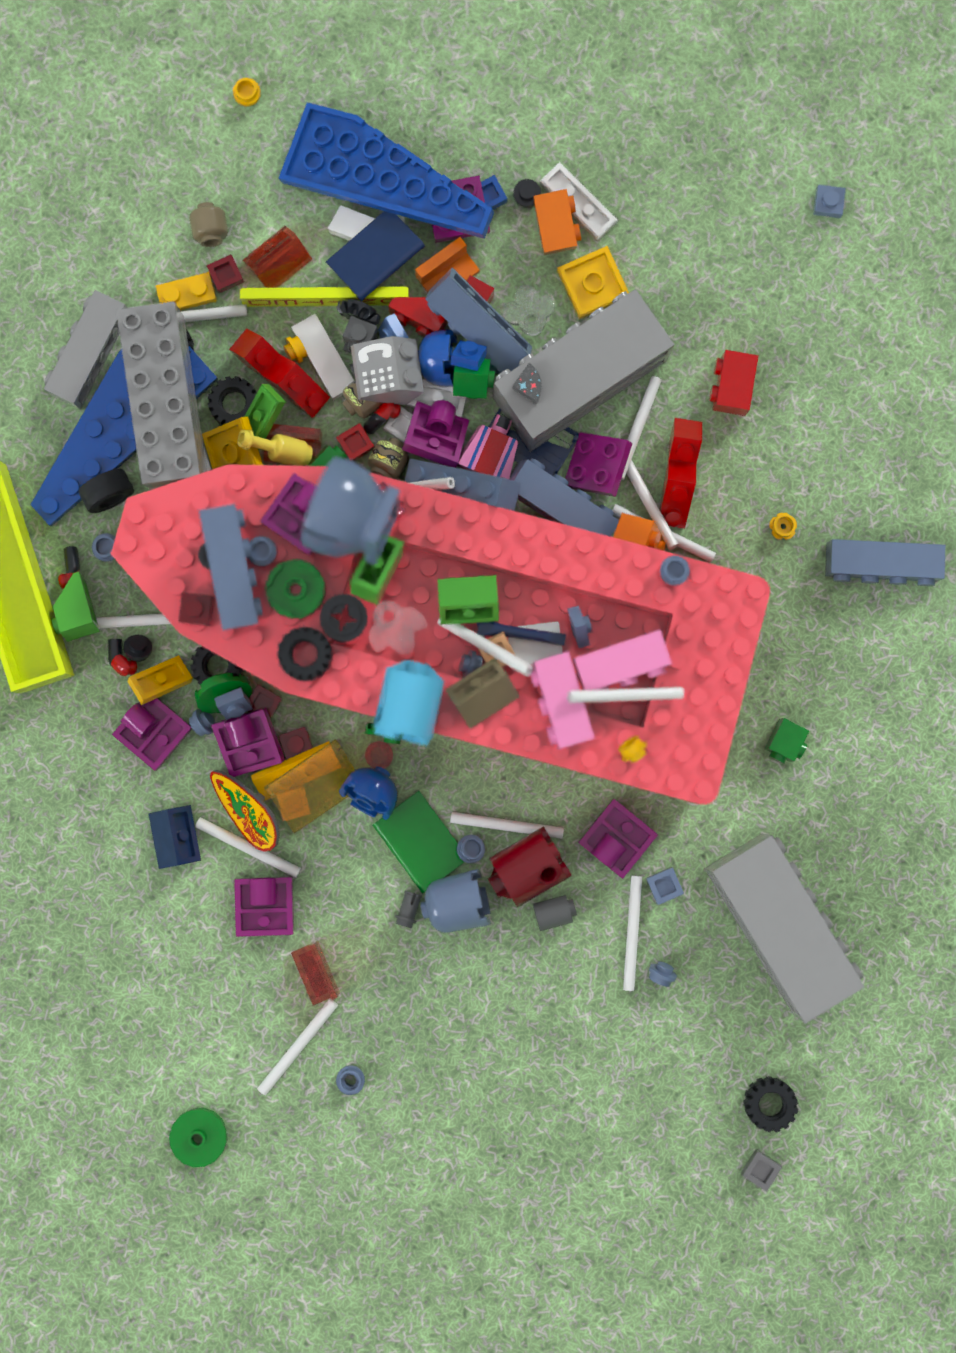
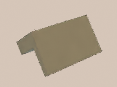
[445,658,520,729]

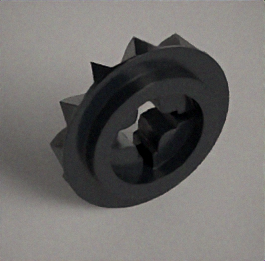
[336,299,381,325]
[320,594,368,642]

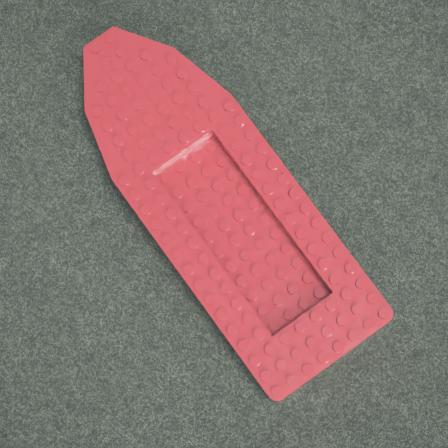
[111,465,770,805]

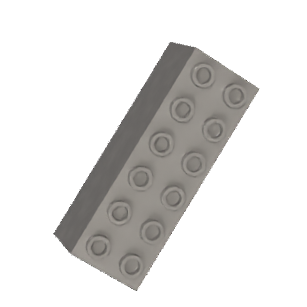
[493,289,675,452]
[116,301,207,490]
[704,833,865,1024]

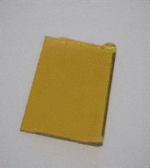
[264,739,355,833]

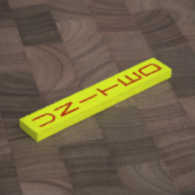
[240,287,409,307]

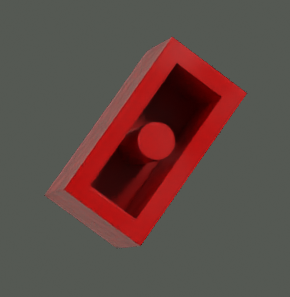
[709,350,759,416]

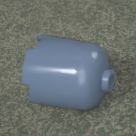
[421,869,491,933]

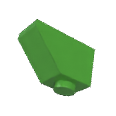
[51,572,100,642]

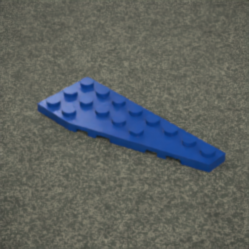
[279,102,494,239]
[30,346,219,526]

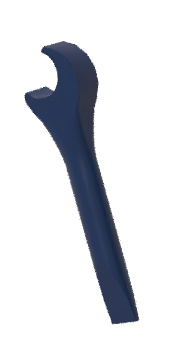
[463,622,566,645]

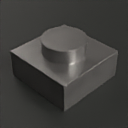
[741,1149,782,1192]

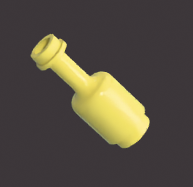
[237,430,313,466]

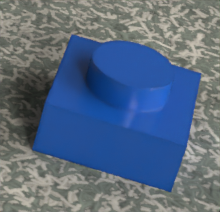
[481,175,508,210]
[451,340,487,371]

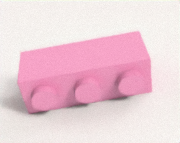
[573,630,672,690]
[530,652,594,749]

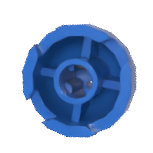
[418,329,458,387]
[339,766,398,820]

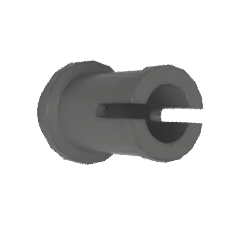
[395,890,422,928]

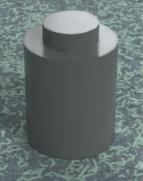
[533,895,577,932]

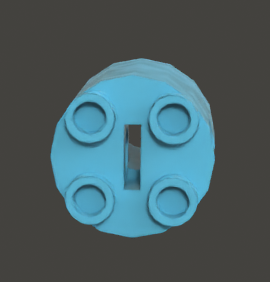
[373,660,445,746]

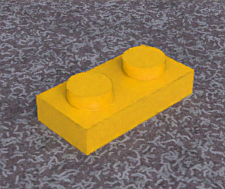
[155,272,217,311]
[127,655,193,705]

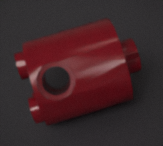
[487,826,572,908]

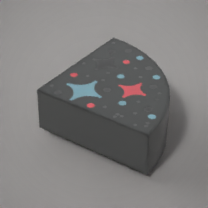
[513,363,542,404]

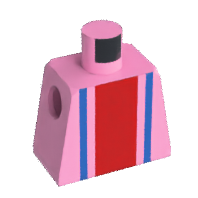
[457,414,518,479]

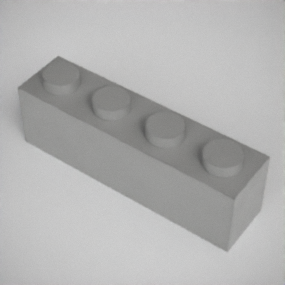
[44,290,127,410]

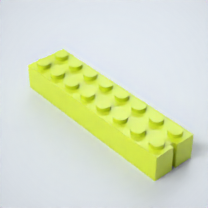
[0,461,75,694]

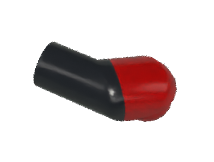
[364,403,401,434]
[58,546,80,589]
[108,639,137,676]

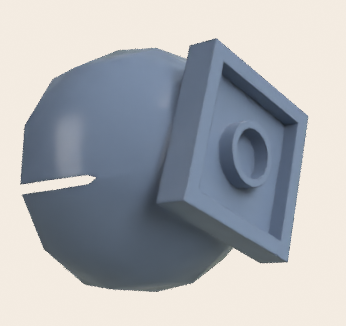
[301,457,400,566]

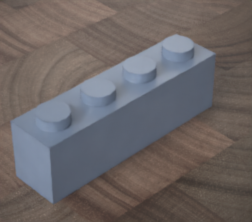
[425,267,532,374]
[509,458,619,537]
[405,459,521,511]
[199,504,263,630]
[825,539,946,586]

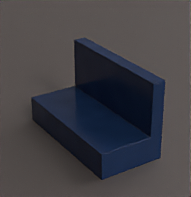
[148,805,201,869]

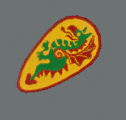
[210,770,280,852]

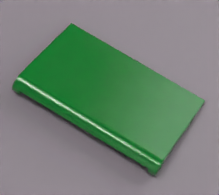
[372,791,464,894]

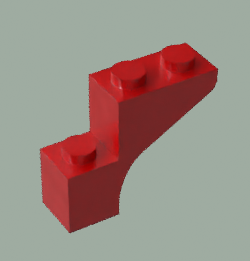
[388,275,494,337]
[229,328,330,418]
[659,418,702,529]

